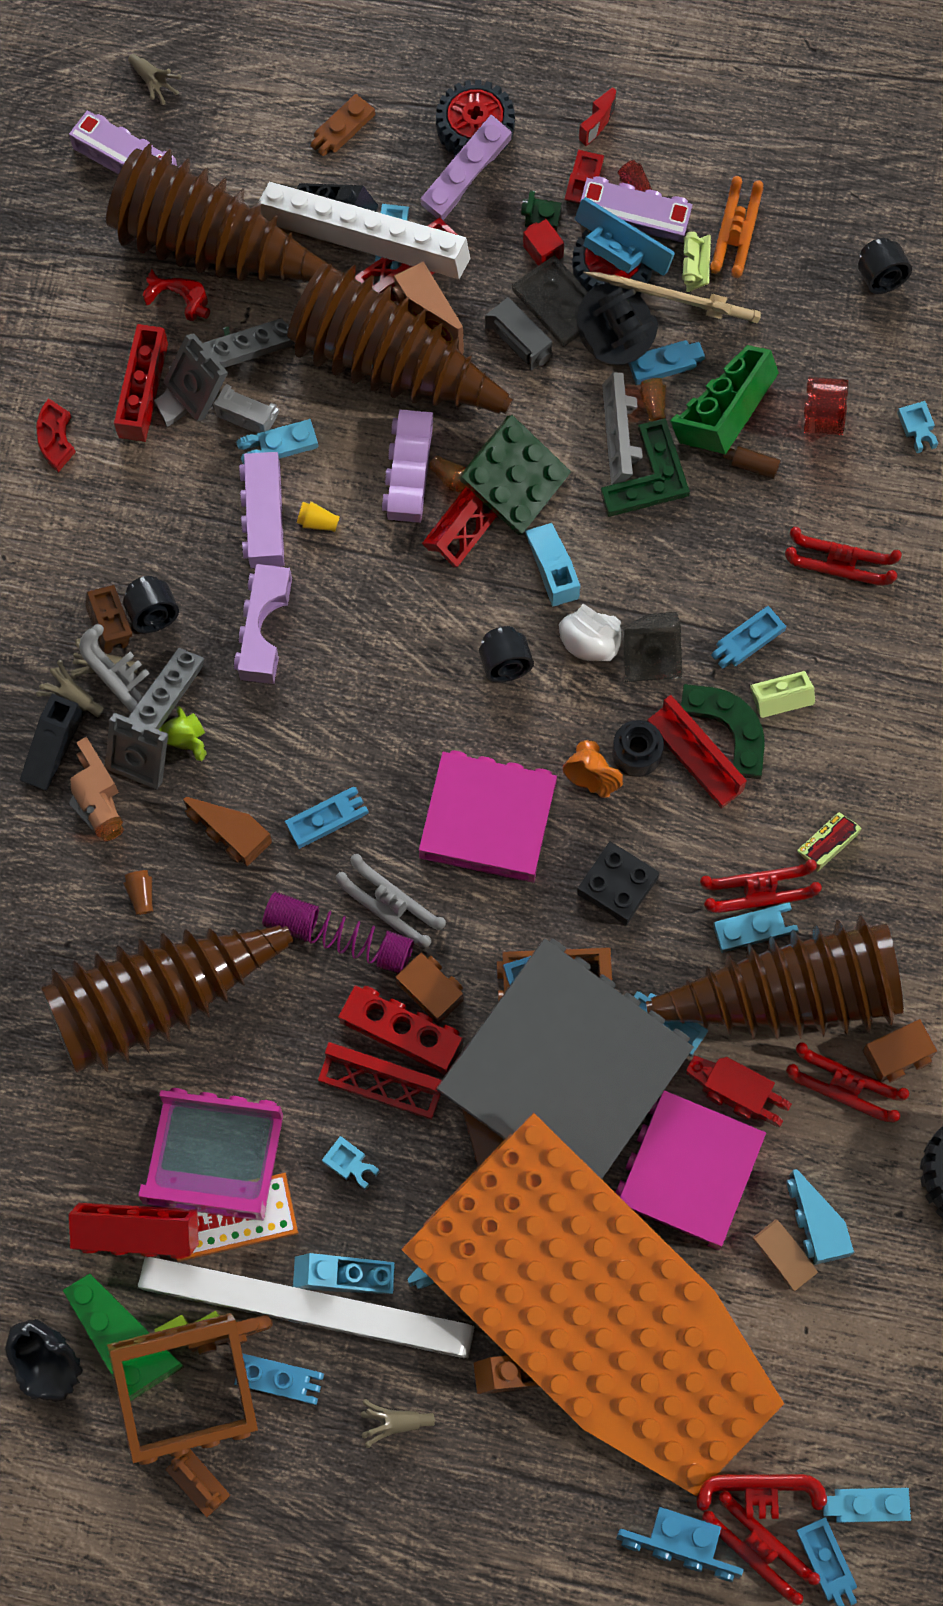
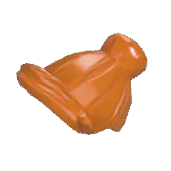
[563,740,623,798]

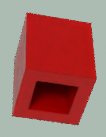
[523,219,564,270]

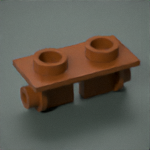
[165,1449,231,1518]

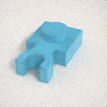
[897,401,938,453]
[322,1136,380,1190]

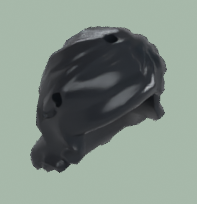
[5,1319,83,1402]

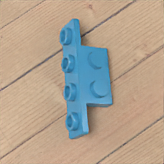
[575,197,675,275]
[616,1507,744,1582]

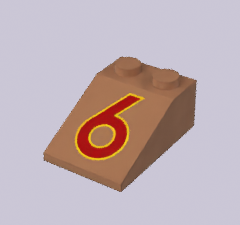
[392,261,464,354]

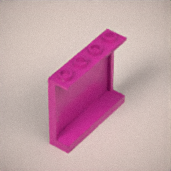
[419,750,557,883]
[615,1090,766,1250]

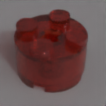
[804,377,849,435]

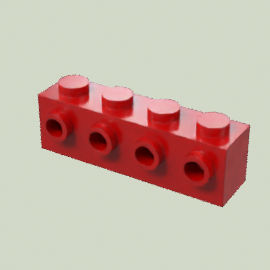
[68,1203,199,1259]

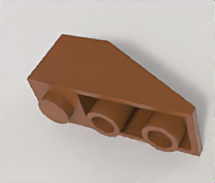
[183,797,272,866]
[473,1356,540,1394]

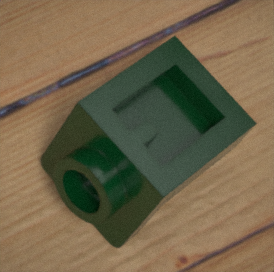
[521,190,562,232]

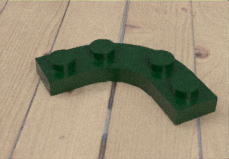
[681,684,765,779]

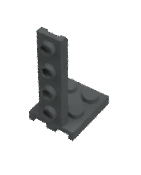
[163,318,295,421]
[105,648,205,790]

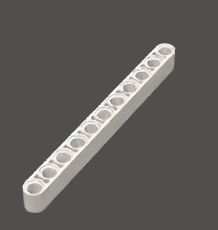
[137,1257,475,1358]

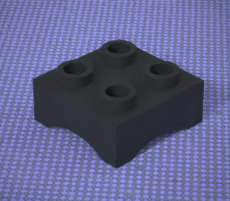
[577,841,660,926]

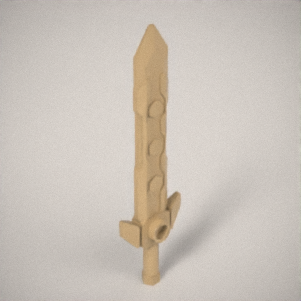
[583,272,761,323]

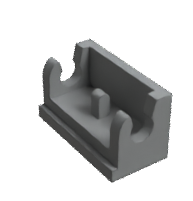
[214,384,279,433]

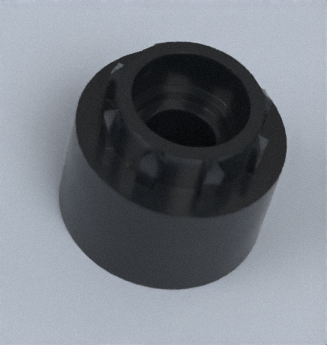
[858,238,912,294]
[123,576,179,633]
[479,626,534,683]
[612,720,664,777]

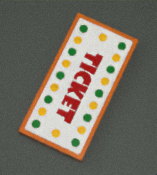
[177,1173,299,1262]

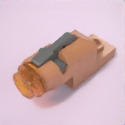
[69,737,124,841]

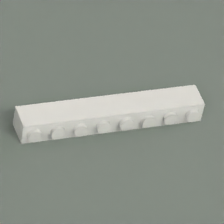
[258,182,470,279]

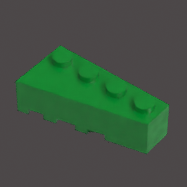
[670,345,779,454]
[63,1273,184,1401]

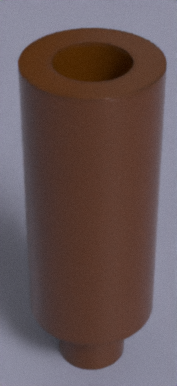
[723,446,781,479]

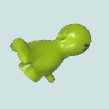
[159,706,207,762]

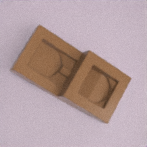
[752,1219,818,1291]

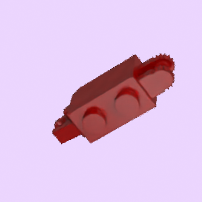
[686,1055,792,1127]

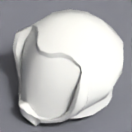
[559,604,621,661]

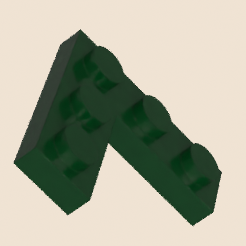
[600,418,690,517]

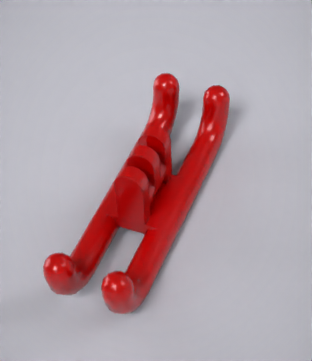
[785,527,902,586]
[700,859,822,913]
[786,1042,910,1123]
[697,1474,827,1519]
[702,1491,820,1606]

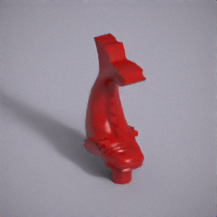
[143,269,210,321]

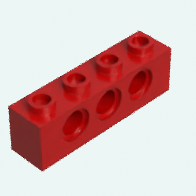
[114,324,168,442]
[338,985,463,1075]

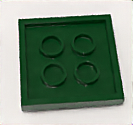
[458,414,572,535]

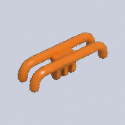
[710,176,763,278]

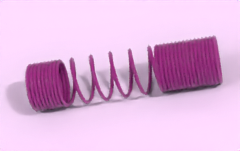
[262,891,414,974]

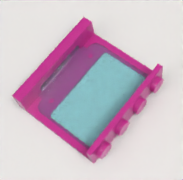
[139,1088,283,1221]

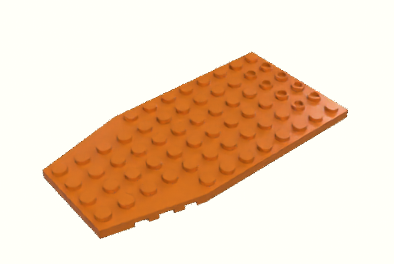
[401,1112,784,1496]

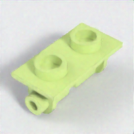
[682,232,711,292]

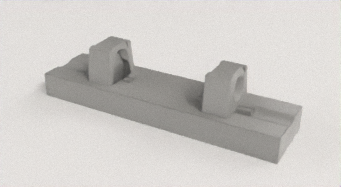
[602,372,642,485]

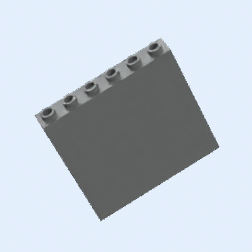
[436,938,694,1179]

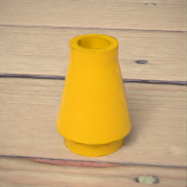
[297,501,340,532]

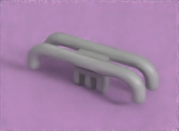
[79,624,150,713]
[336,854,446,948]

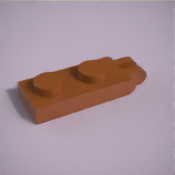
[310,94,375,156]
[188,1315,273,1355]

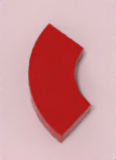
[36,398,76,473]

